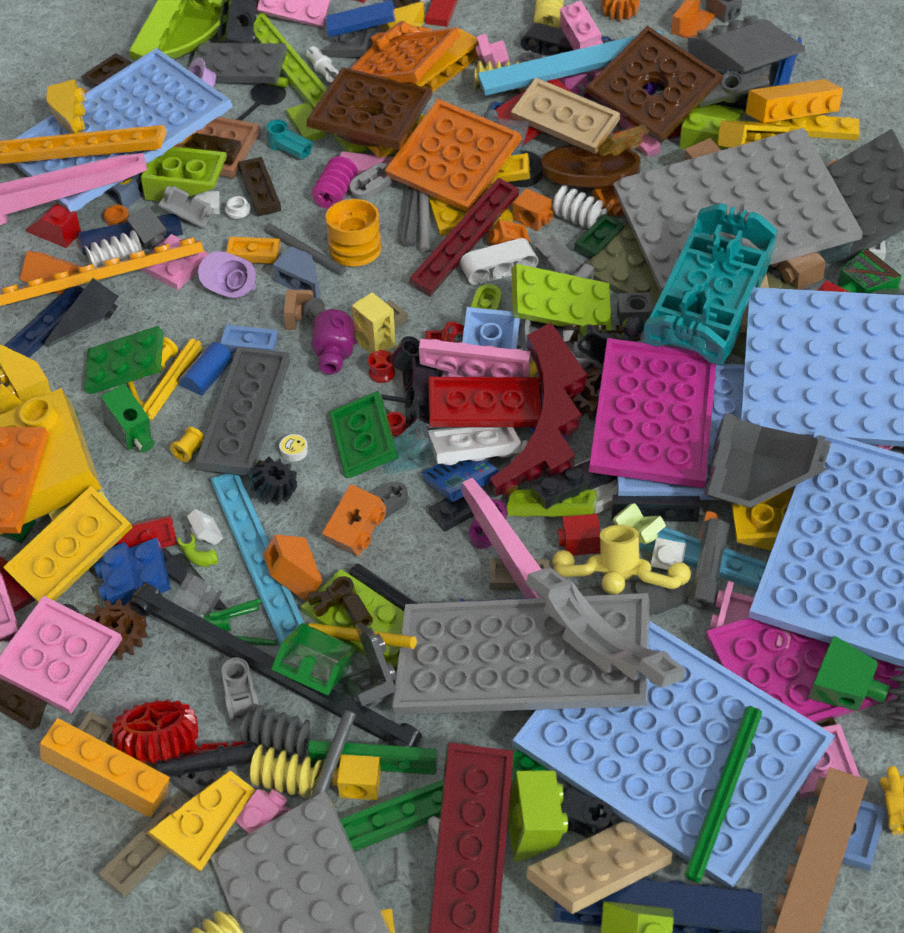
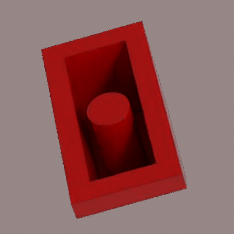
[26,204,81,248]

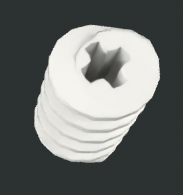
[552,185,607,229]
[85,230,142,268]

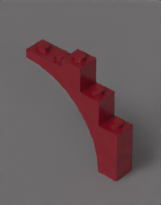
[489,322,587,498]

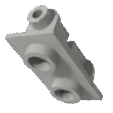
[158,186,214,229]
[534,235,581,275]

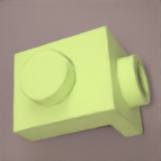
[613,503,666,544]

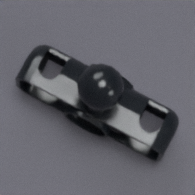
[577,316,644,363]

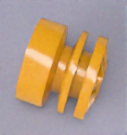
[325,199,382,267]

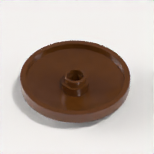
[541,144,641,187]

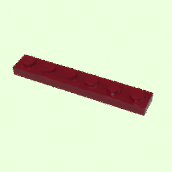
[410,177,519,297]

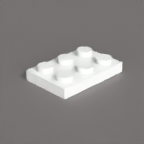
[427,427,521,465]

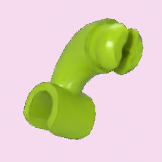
[178,533,218,567]

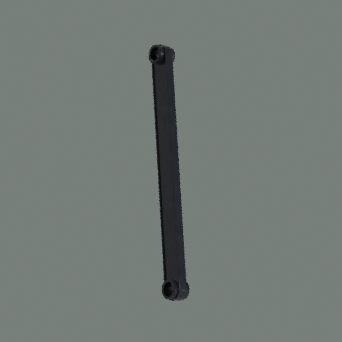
[129,583,423,747]

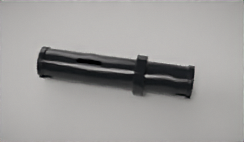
[157,742,254,777]

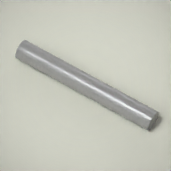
[419,192,430,253]

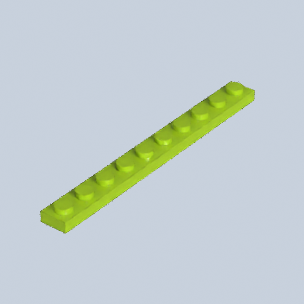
[254,13,369,153]

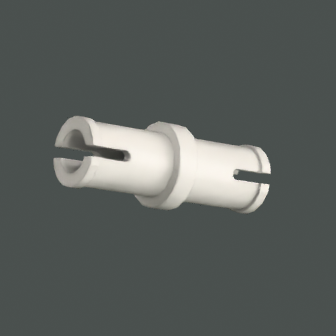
[305,46,339,83]

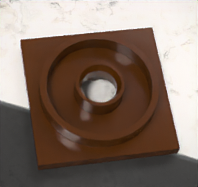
[586,25,723,143]
[307,67,432,150]

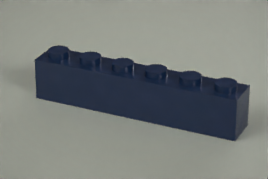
[553,877,762,933]

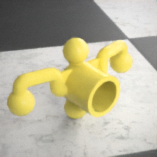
[551,525,691,595]

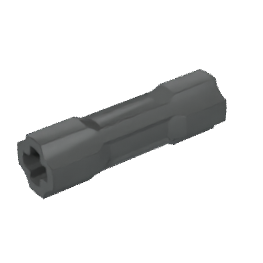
[688,518,730,610]

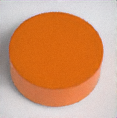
[103,205,129,226]

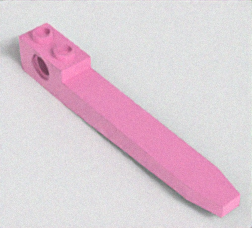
[560,0,660,157]
[0,153,147,226]
[461,478,542,599]

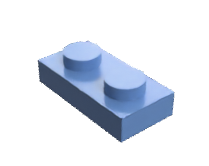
[220,325,279,353]

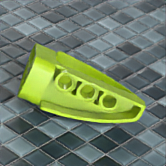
[129,0,222,61]

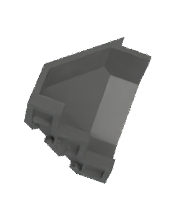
[704,413,832,508]

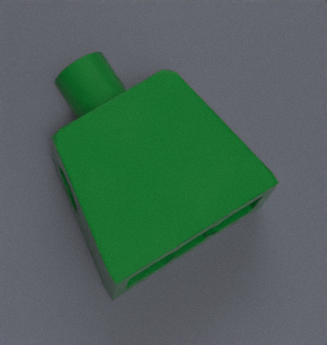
[807,636,890,711]

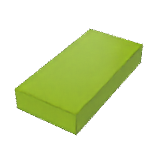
[286,102,327,141]

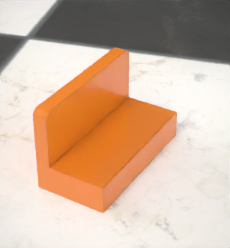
[671,0,715,39]
[20,250,81,294]

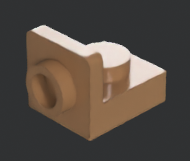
[284,290,313,330]

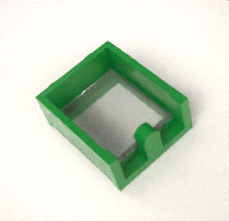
[271,623,357,696]

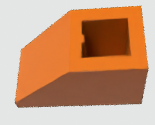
[263,534,322,601]

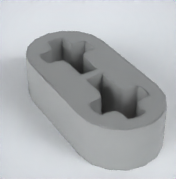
[350,163,393,200]

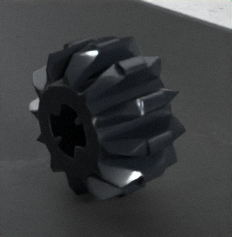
[249,456,297,506]

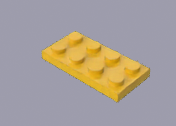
[3,486,133,603]

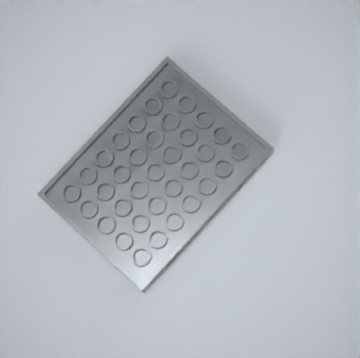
[613,128,862,293]

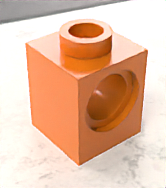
[513,188,553,231]

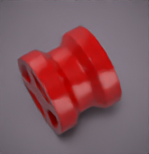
[368,350,395,383]

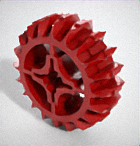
[112,699,199,764]

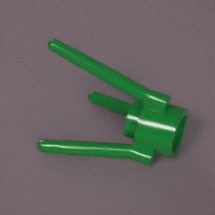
[204,598,277,646]

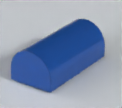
[179,342,232,396]

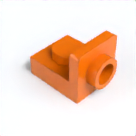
[488,219,531,246]

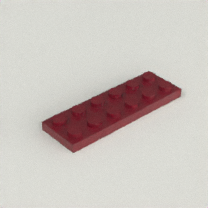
[428,742,514,933]

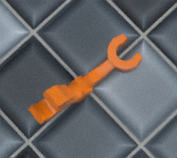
[371,21,431,49]

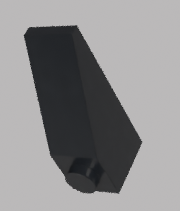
[44,278,119,347]

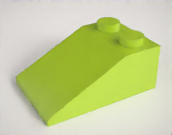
[680,104,744,150]
[141,147,227,201]

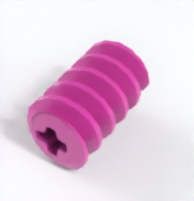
[312,156,358,209]

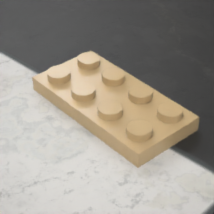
[511,78,620,154]
[527,821,672,914]

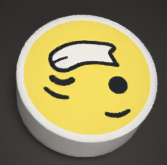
[279,434,308,462]

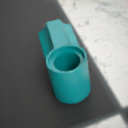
[267,119,313,160]

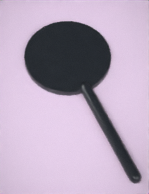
[236,83,286,121]

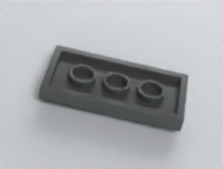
[191,43,288,83]

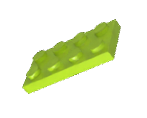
[511,264,612,330]
[301,569,404,672]

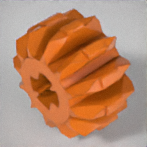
[601,0,640,21]

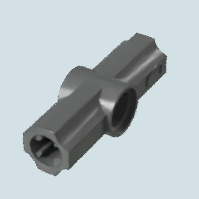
[698,67,770,107]

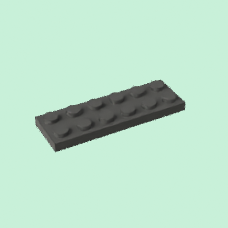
[196,347,290,476]

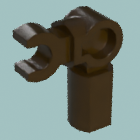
[307,576,373,629]

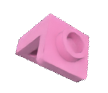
[476,33,510,67]
[235,789,292,834]

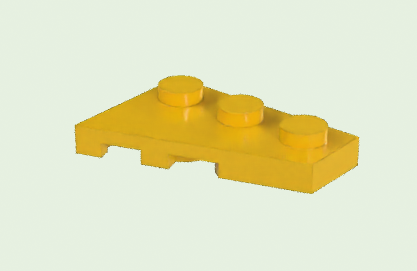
[146,771,255,872]

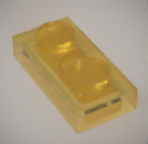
[597,124,649,156]

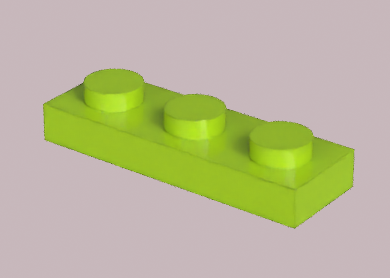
[507,490,598,517]

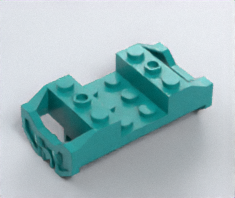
[644,203,777,366]

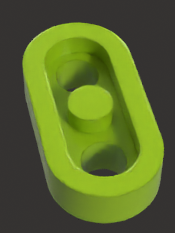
[471,284,502,310]

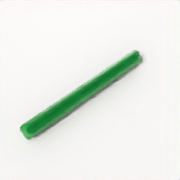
[684,706,762,883]

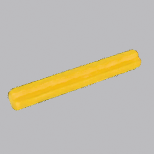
[142,338,202,421]

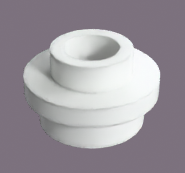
[225,196,250,219]

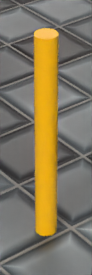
[308,623,417,649]

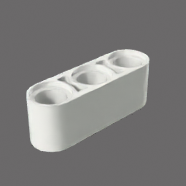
[460,238,538,286]

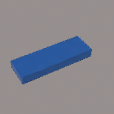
[326,0,395,37]

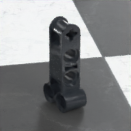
[390,336,441,433]

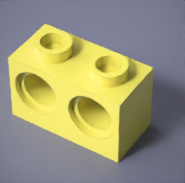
[352,292,396,354]

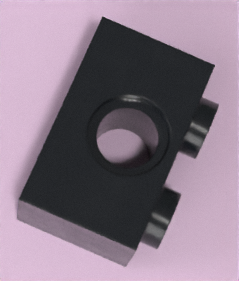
[217,0,258,43]

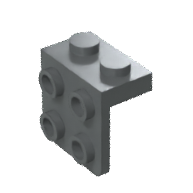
[343,622,397,706]

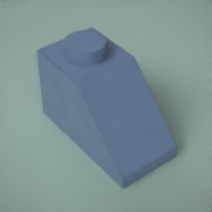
[273,246,320,298]

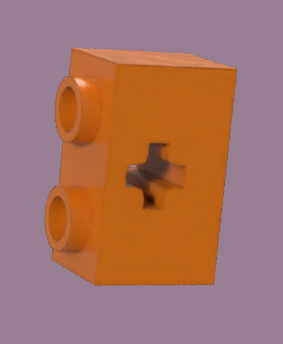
[322,484,387,556]

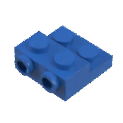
[94,538,171,606]

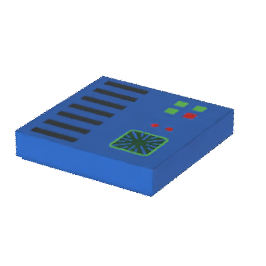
[422,460,499,502]

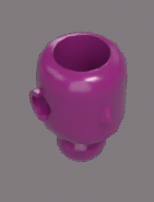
[311,309,357,375]

